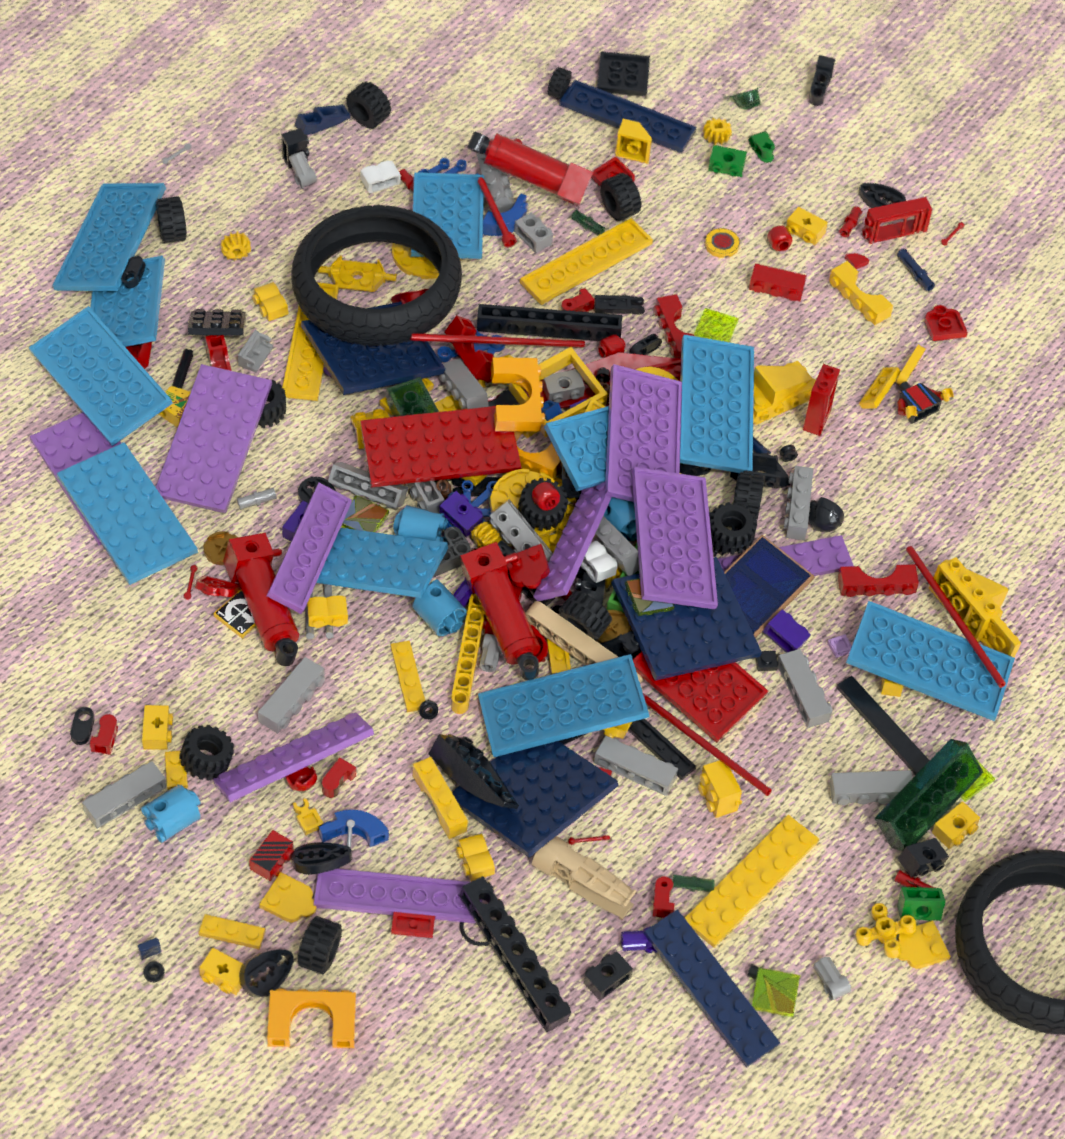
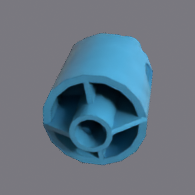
[604,497,637,541]
[393,505,448,542]
[412,579,467,637]
[141,784,201,843]

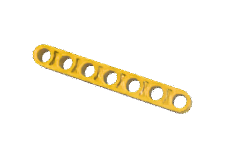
[451,594,486,714]

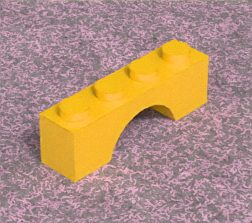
[829,261,893,325]
[412,757,468,839]

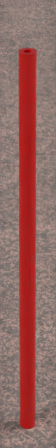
[410,333,585,348]
[906,546,1006,688]
[643,693,772,796]

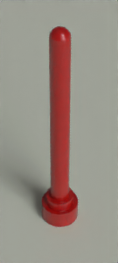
[478,177,517,248]

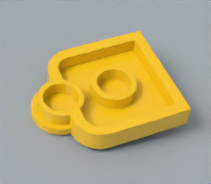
[259,872,317,922]
[896,921,950,969]

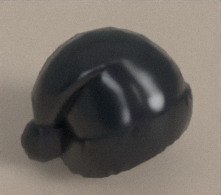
[809,497,844,532]

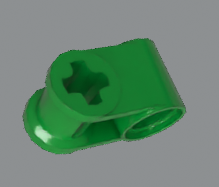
[748,131,775,163]

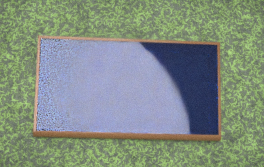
[724,535,815,638]

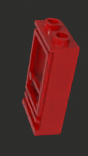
[862,197,933,244]
[803,364,841,436]

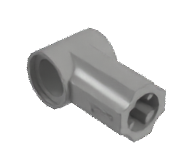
[289,151,317,189]
[479,633,502,672]
[814,957,851,1000]

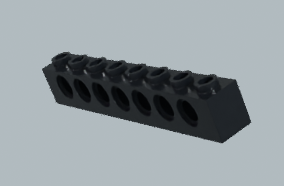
[477,304,623,341]
[459,876,571,1033]

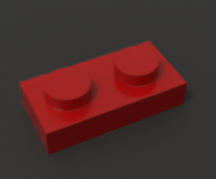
[391,912,435,938]

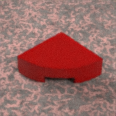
[845,253,870,270]

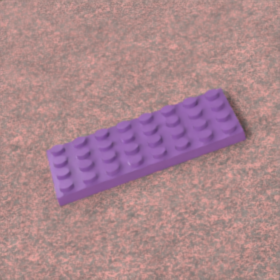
[156,364,273,514]
[605,364,682,502]
[30,413,121,546]
[632,467,718,609]

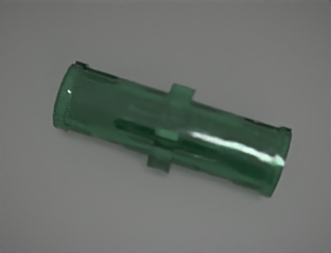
[571,210,605,236]
[672,874,715,892]

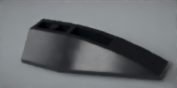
[428,734,519,809]

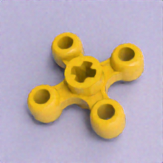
[855,903,917,958]

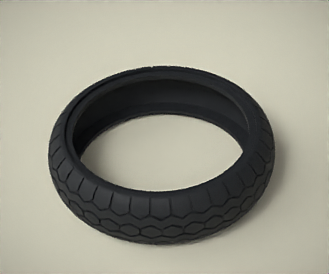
[291,205,462,346]
[955,849,1065,1035]

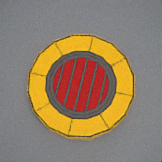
[705,228,740,258]

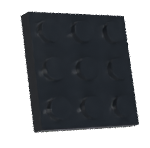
[597,51,650,97]
[188,309,246,335]

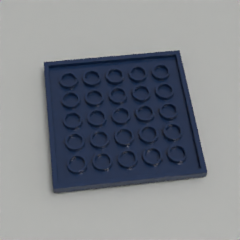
[301,302,445,395]
[611,557,762,681]
[452,741,619,858]

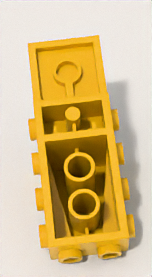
[753,360,816,425]
[929,557,1021,657]

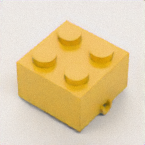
[698,760,742,818]

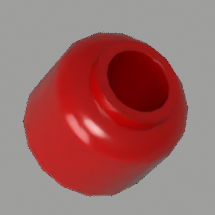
[767,225,793,251]
[598,334,626,358]
[532,482,560,511]

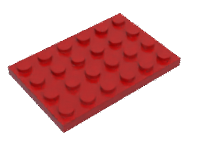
[633,652,769,743]

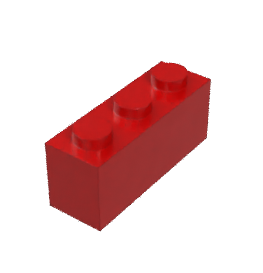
[749,263,807,302]

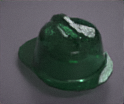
[723,86,762,110]

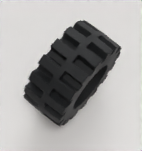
[547,67,572,100]

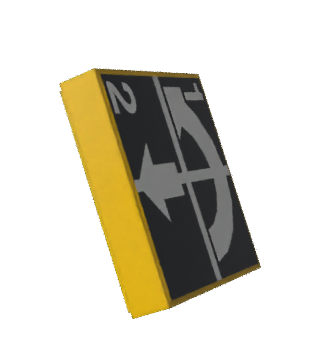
[214,590,256,638]

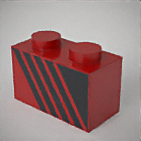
[249,830,294,881]

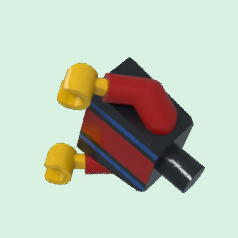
[897,381,954,424]

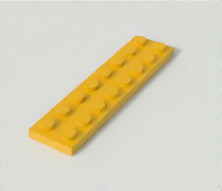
[520,218,653,305]
[282,282,339,401]
[685,814,819,948]

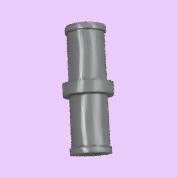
[237,487,277,510]

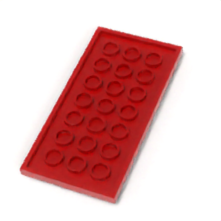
[360,406,521,488]

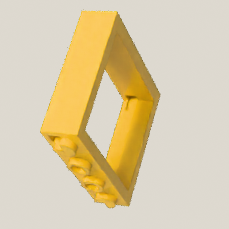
[509,347,608,438]

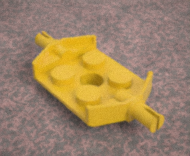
[318,255,397,292]

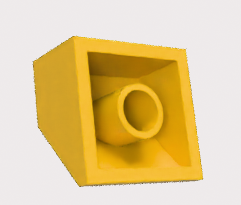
[615,119,652,164]

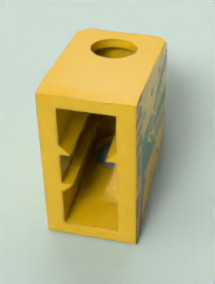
[158,386,191,428]

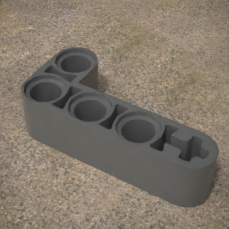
[433,527,471,577]

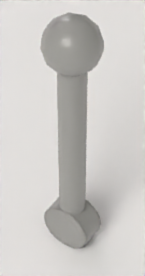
[162,143,191,164]
[346,819,355,848]

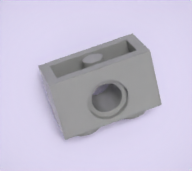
[542,369,585,403]

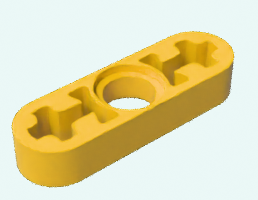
[896,344,926,385]

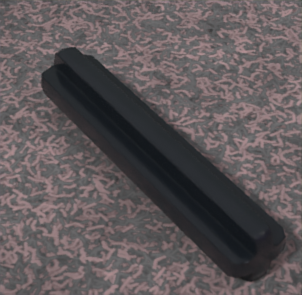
[172,348,193,389]

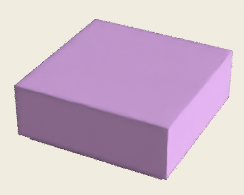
[827,634,852,658]

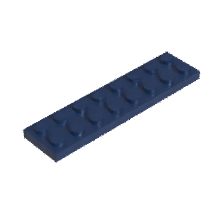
[560,79,697,153]
[644,909,781,1068]

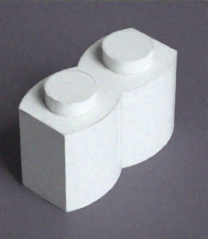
[360,161,401,193]
[581,541,618,583]

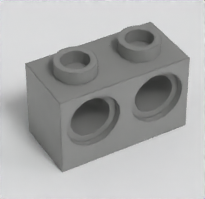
[514,212,553,254]

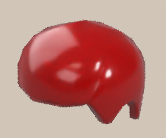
[285,766,318,792]

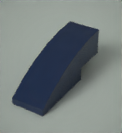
[294,104,351,135]

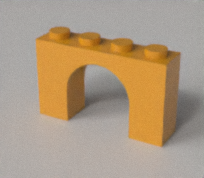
[491,357,545,432]
[514,431,562,479]
[267,989,356,1048]

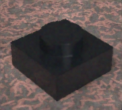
[756,651,778,671]

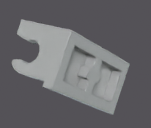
[238,330,273,373]

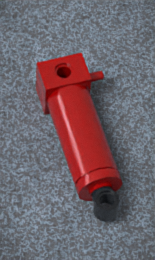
[467,131,593,207]
[223,532,299,666]
[461,542,541,680]

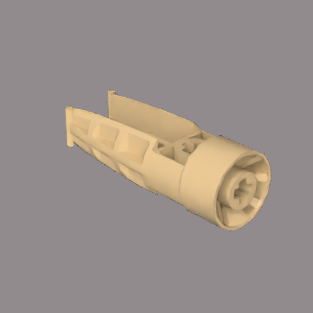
[532,836,637,920]

